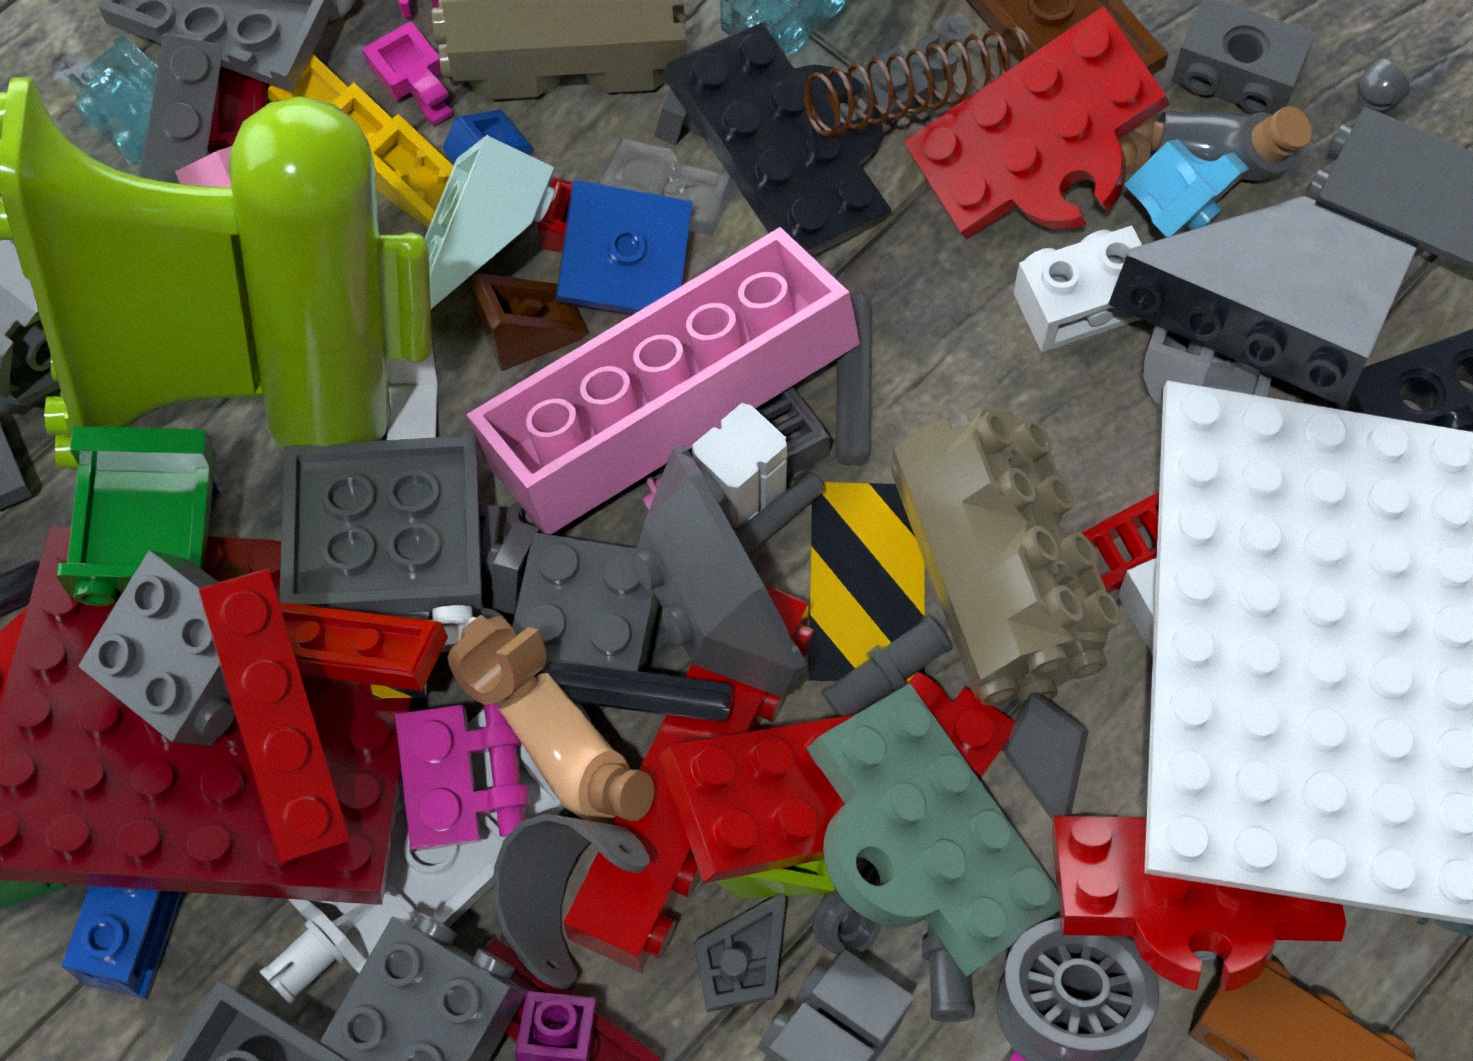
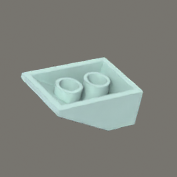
[425,135,554,309]

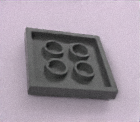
[280,435,483,615]

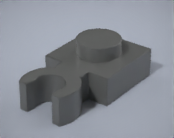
[851,32,958,126]

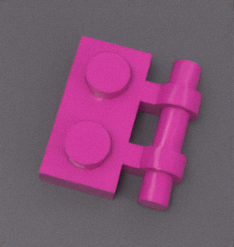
[395,703,530,852]

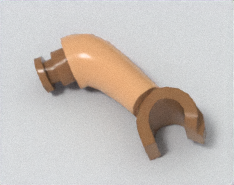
[448,615,654,823]

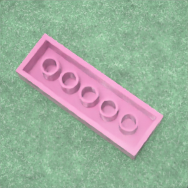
[466,227,860,535]

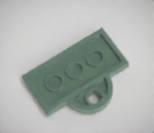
[806,683,1060,977]

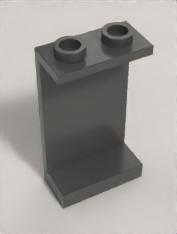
[1306,106,1473,270]

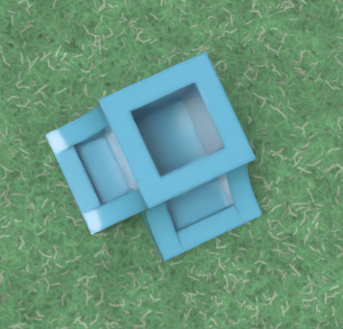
[1124,139,1250,237]

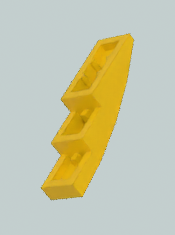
[268,53,454,228]

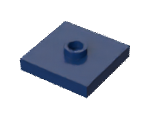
[555,179,693,315]

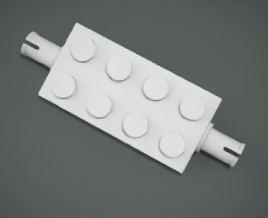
[259,703,591,1004]

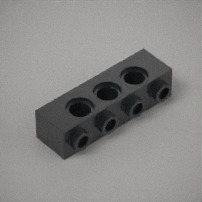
[1330,328,1473,432]

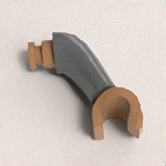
[1119,106,1312,181]

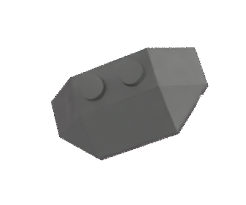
[633,444,807,697]

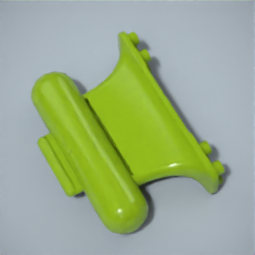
[0,77,432,469]

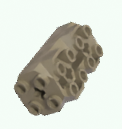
[432,0,687,100]
[891,407,1121,707]

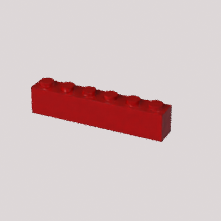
[563,585,814,973]

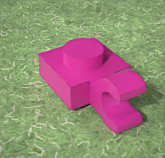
[362,21,453,126]

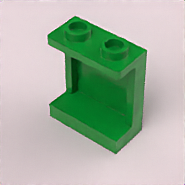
[56,426,216,606]

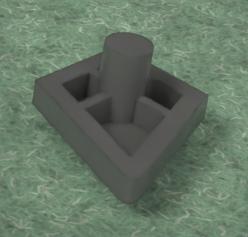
[1002,693,1089,821]
[693,894,786,1012]

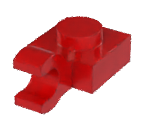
[908,672,1015,780]

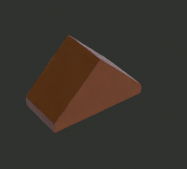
[469,273,588,371]

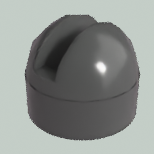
[1358,58,1411,111]

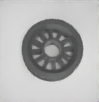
[996,918,1159,1061]

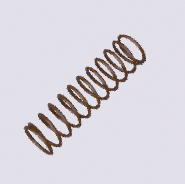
[804,24,1034,138]

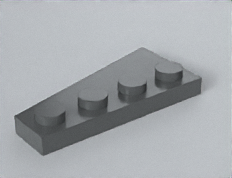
[98,0,335,93]

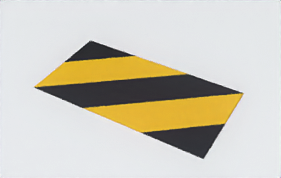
[808,482,925,684]

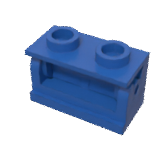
[61,886,184,1000]

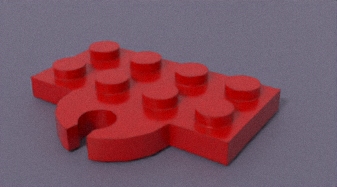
[903,6,1170,240]
[1051,816,1347,992]

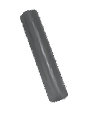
[836,294,871,466]

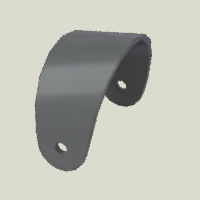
[493,813,650,989]

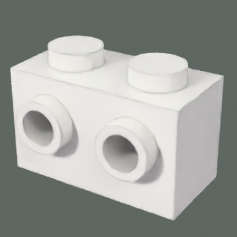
[1013,226,1142,352]

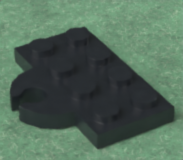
[662,22,892,256]

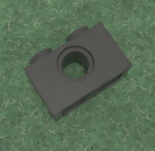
[1171,0,1316,115]

